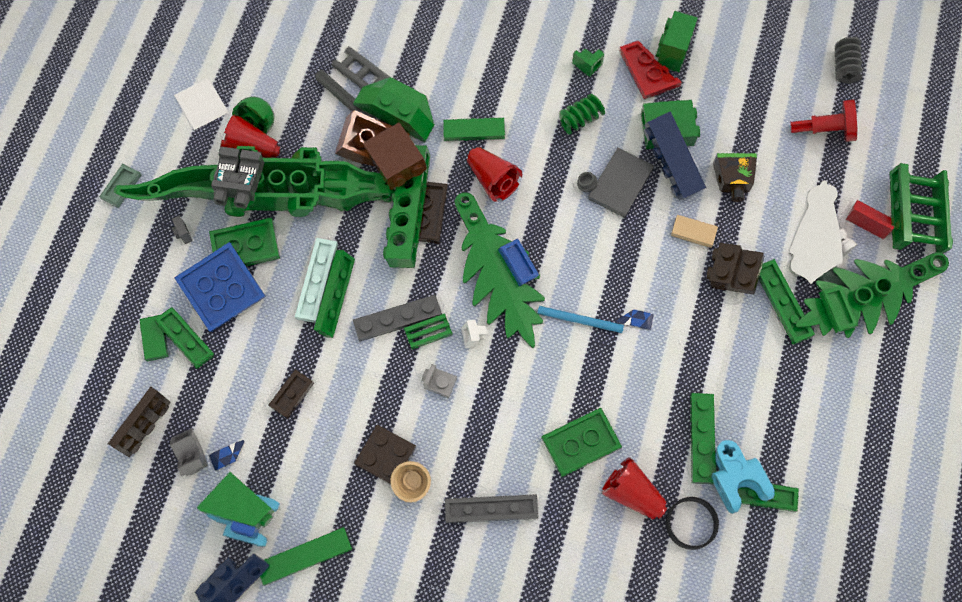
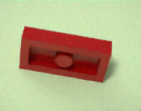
[846,200,894,240]

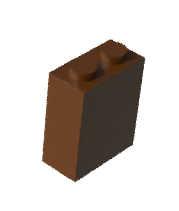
[363,123,427,190]

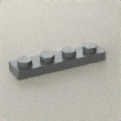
[353,294,442,342]
[445,494,538,523]

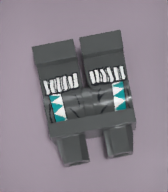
[211,147,264,209]

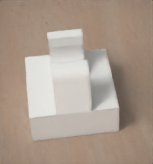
[461,320,488,349]

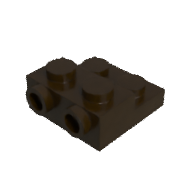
[707,243,765,295]

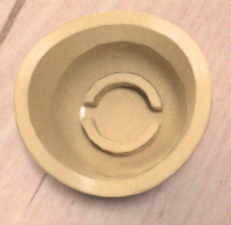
[391,461,431,502]

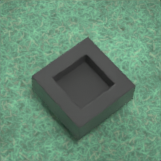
[172,215,193,244]

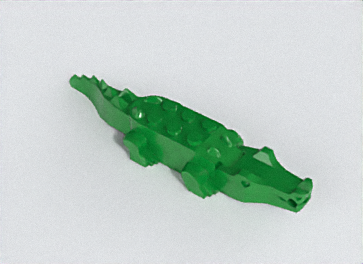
[114,146,394,217]

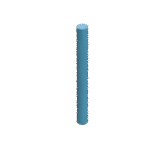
[538,306,624,333]

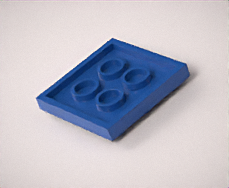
[174,242,266,332]

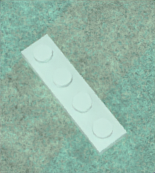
[295,238,338,323]

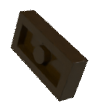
[268,369,314,419]

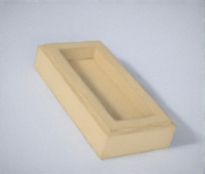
[671,214,718,248]

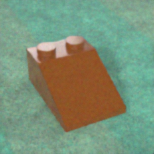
[335,110,410,166]

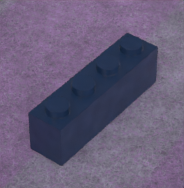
[644,111,706,201]

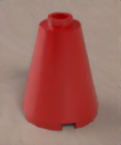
[220,115,281,158]
[467,147,523,202]
[601,457,667,519]

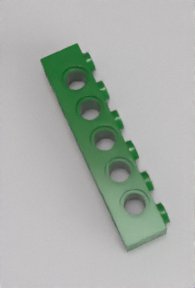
[383,145,431,268]

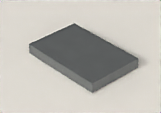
[588,148,654,218]

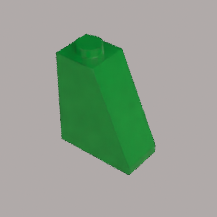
[197,472,275,529]

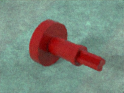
[790,99,858,142]

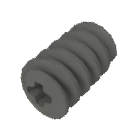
[835,37,862,84]

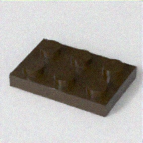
[107,386,170,458]

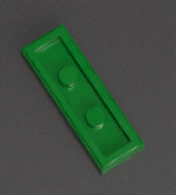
[443,118,505,141]
[154,307,214,369]
[737,484,799,512]

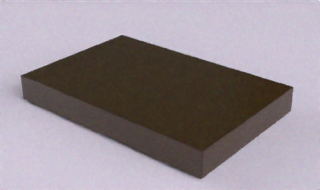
[401,182,448,244]

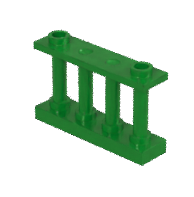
[889,163,953,254]

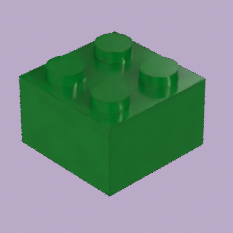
[655,11,698,72]

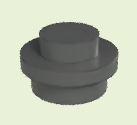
[577,172,598,192]

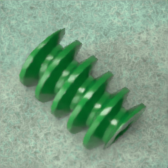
[559,94,605,135]

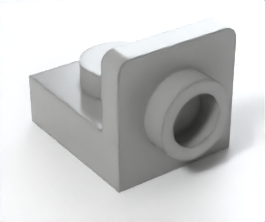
[421,364,457,398]

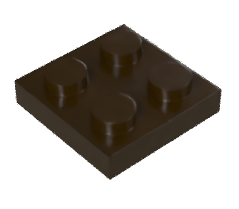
[354,425,416,485]

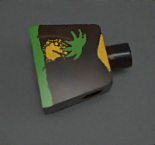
[713,153,757,202]

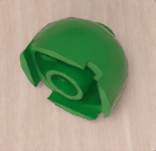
[232,96,275,134]

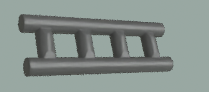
[331,46,390,89]

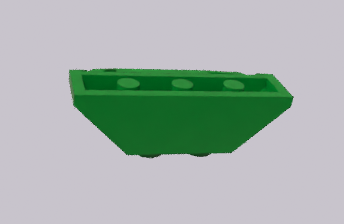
[353,77,434,143]

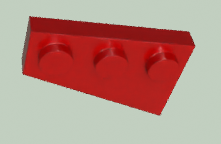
[619,41,682,100]

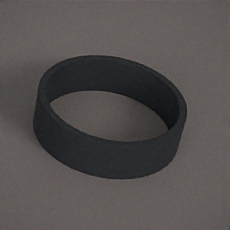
[665,497,719,550]

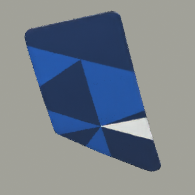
[616,309,654,330]
[209,440,245,471]

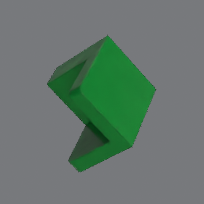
[572,49,605,77]

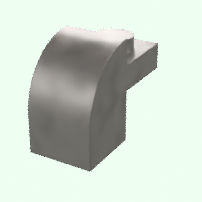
[170,428,208,476]

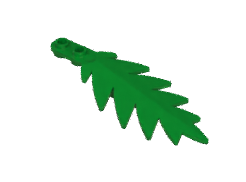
[455,193,545,348]
[795,252,949,338]

